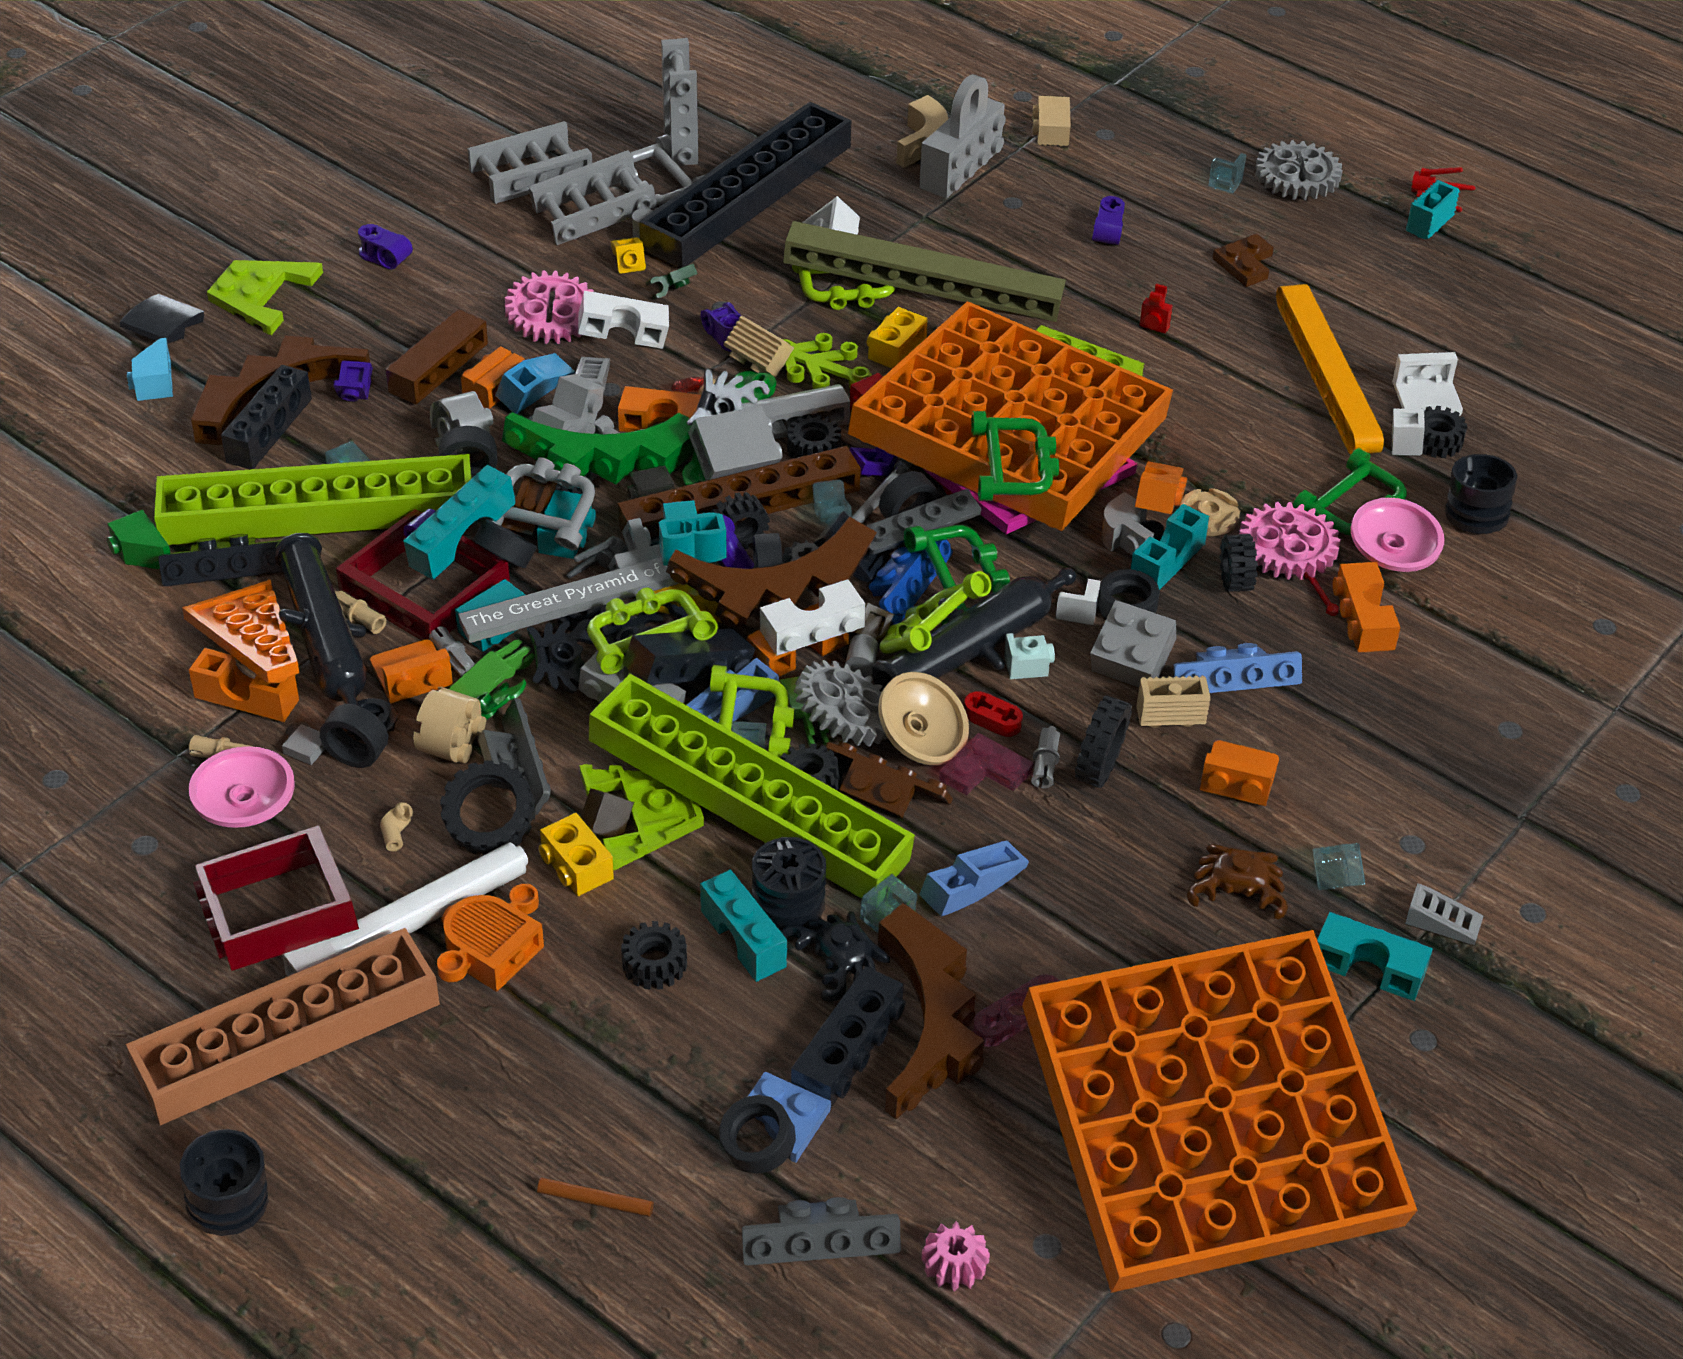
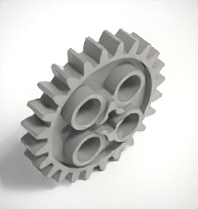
[1255,140,1343,200]
[794,660,888,746]

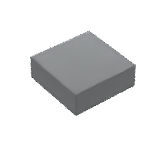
[282,724,325,765]

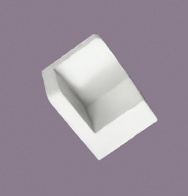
[1392,409,1424,455]
[1056,579,1101,625]

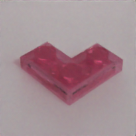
[939,733,1033,796]

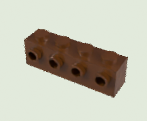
[386,309,488,405]

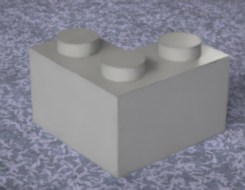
[532,374,605,434]

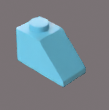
[127,338,173,401]

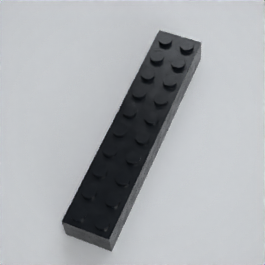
[639,102,852,268]

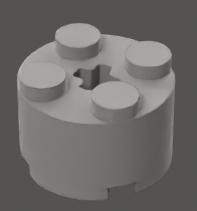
[430,391,493,455]

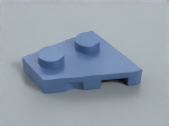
[748,1072,831,1163]

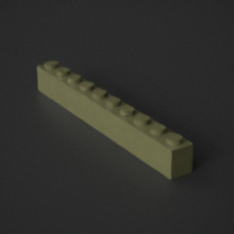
[783,221,1066,322]

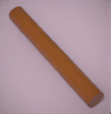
[537,1177,654,1217]

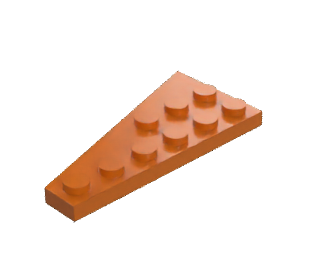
[182,580,299,683]

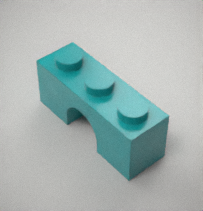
[1131,504,1210,590]
[700,869,787,982]
[1317,912,1433,1002]

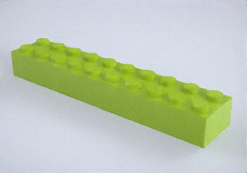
[154,454,475,545]
[589,674,915,905]

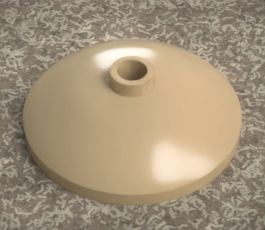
[878,672,969,765]

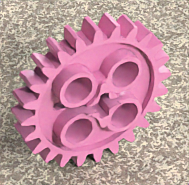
[505,270,594,344]
[1239,502,1340,580]

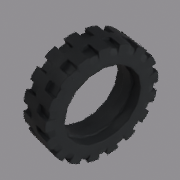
[1075,695,1132,788]
[440,760,536,855]

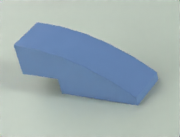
[687,658,780,723]
[919,840,1029,917]

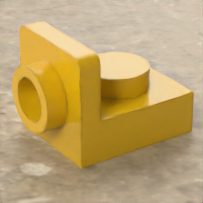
[611,237,646,273]

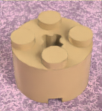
[413,687,486,764]

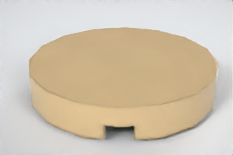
[1180,489,1240,537]

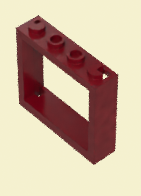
[336,509,510,641]
[193,825,359,971]

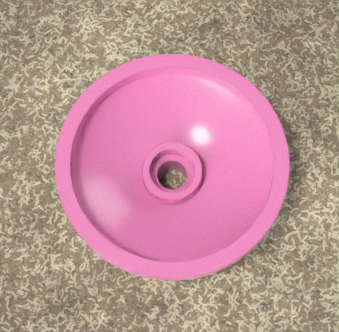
[1351,498,1444,572]
[189,746,295,828]

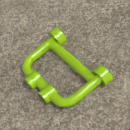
[792,265,896,310]
[879,571,991,654]
[587,588,718,674]
[710,665,795,758]

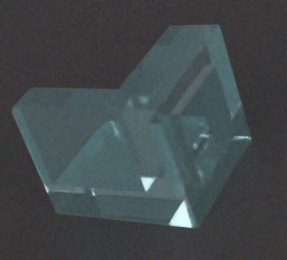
[1208,153,1246,193]
[1312,843,1365,890]
[860,874,917,933]

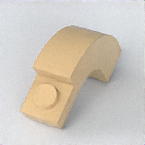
[896,95,948,168]

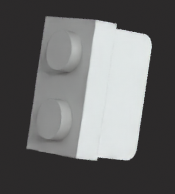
[1392,352,1463,416]

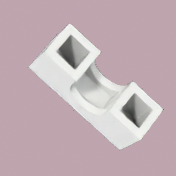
[578,290,669,349]
[760,579,865,656]

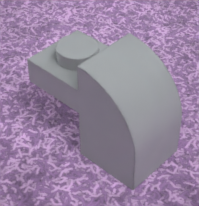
[1101,492,1154,555]
[608,518,661,571]

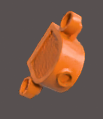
[437,884,544,992]

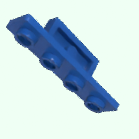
[868,539,953,625]

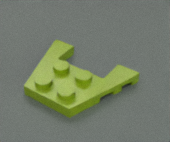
[207,260,323,335]
[579,764,704,870]

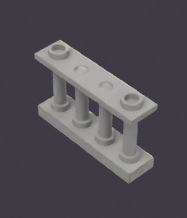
[661,38,698,166]
[467,121,592,204]
[529,150,657,245]

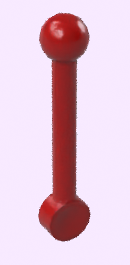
[1303,572,1339,616]

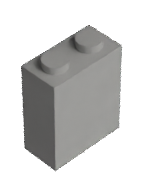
[688,406,782,481]

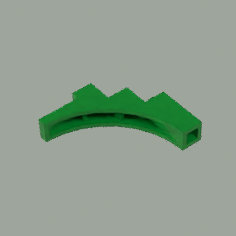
[502,412,695,485]

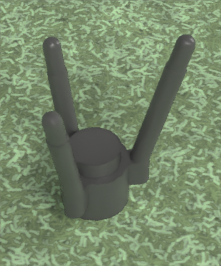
[566,536,629,579]

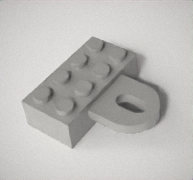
[919,74,1006,199]

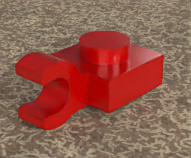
[1139,283,1173,334]

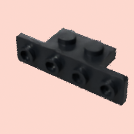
[158,534,283,586]

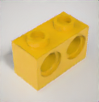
[867,307,928,369]
[539,813,614,896]

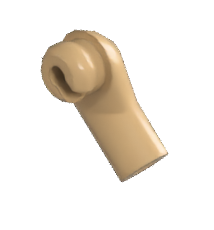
[380,802,413,851]

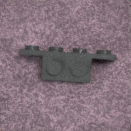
[867,489,981,554]
[478,698,551,815]
[742,1197,901,1265]

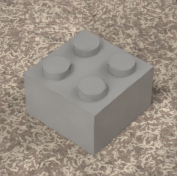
[1090,600,1177,687]

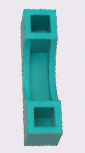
[403,465,516,580]

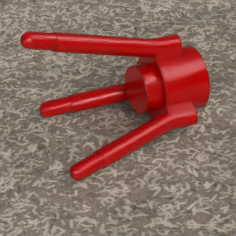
[1411,167,1476,212]

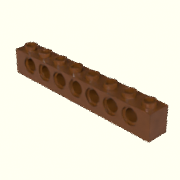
[618,446,861,538]

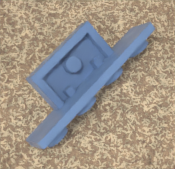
[1174,643,1302,693]

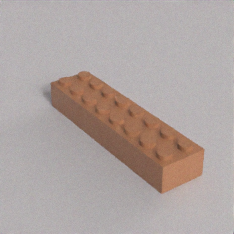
[126,928,440,1125]

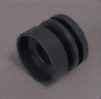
[1445,454,1518,534]
[752,837,826,931]
[180,1129,269,1236]

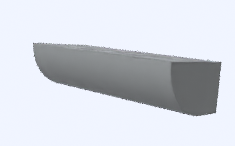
[743,384,850,439]

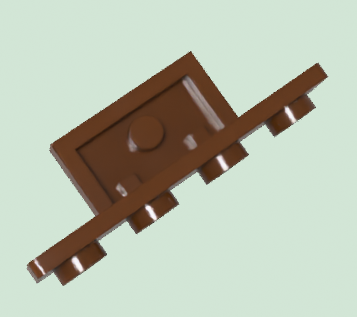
[826,741,953,818]

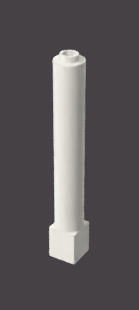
[282,842,528,976]

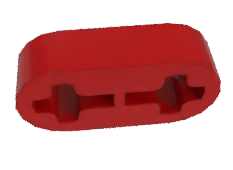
[964,691,1023,737]

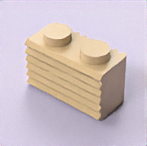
[1032,96,1071,146]
[724,316,794,377]
[1137,675,1210,728]

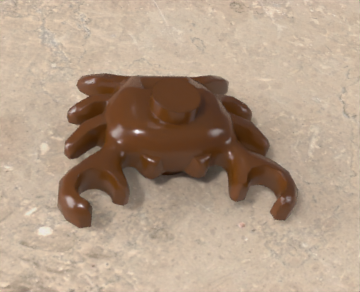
[1187,844,1288,920]

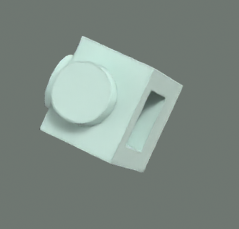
[1004,633,1055,679]

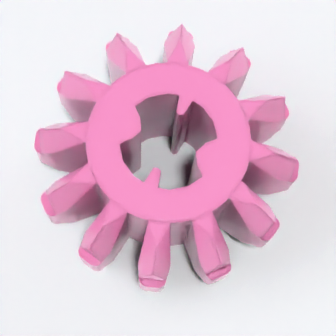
[922,1220,990,1292]

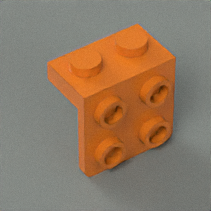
[370,639,453,704]
[1200,740,1279,806]

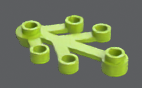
[782,333,872,389]

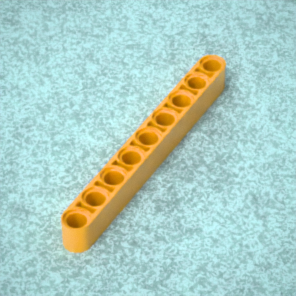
[1276,284,1384,455]

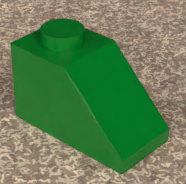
[106,510,170,569]

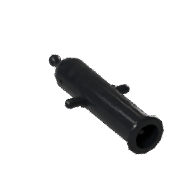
[273,533,367,706]
[872,567,1076,692]

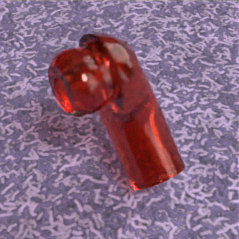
[671,377,704,393]

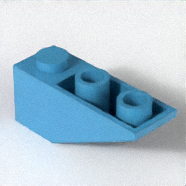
[495,353,576,414]

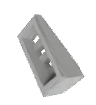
[575,357,610,398]
[1405,884,1483,945]

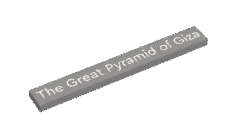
[458,557,679,643]

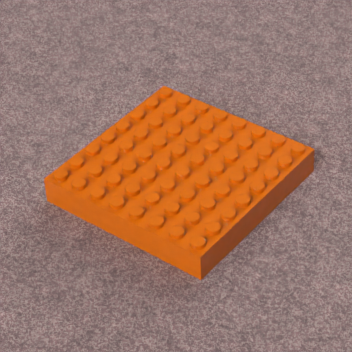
[848,301,1173,531]
[1022,930,1417,1293]

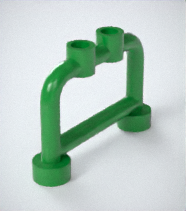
[971,411,1059,501]
[1293,448,1407,536]
[904,525,1010,625]

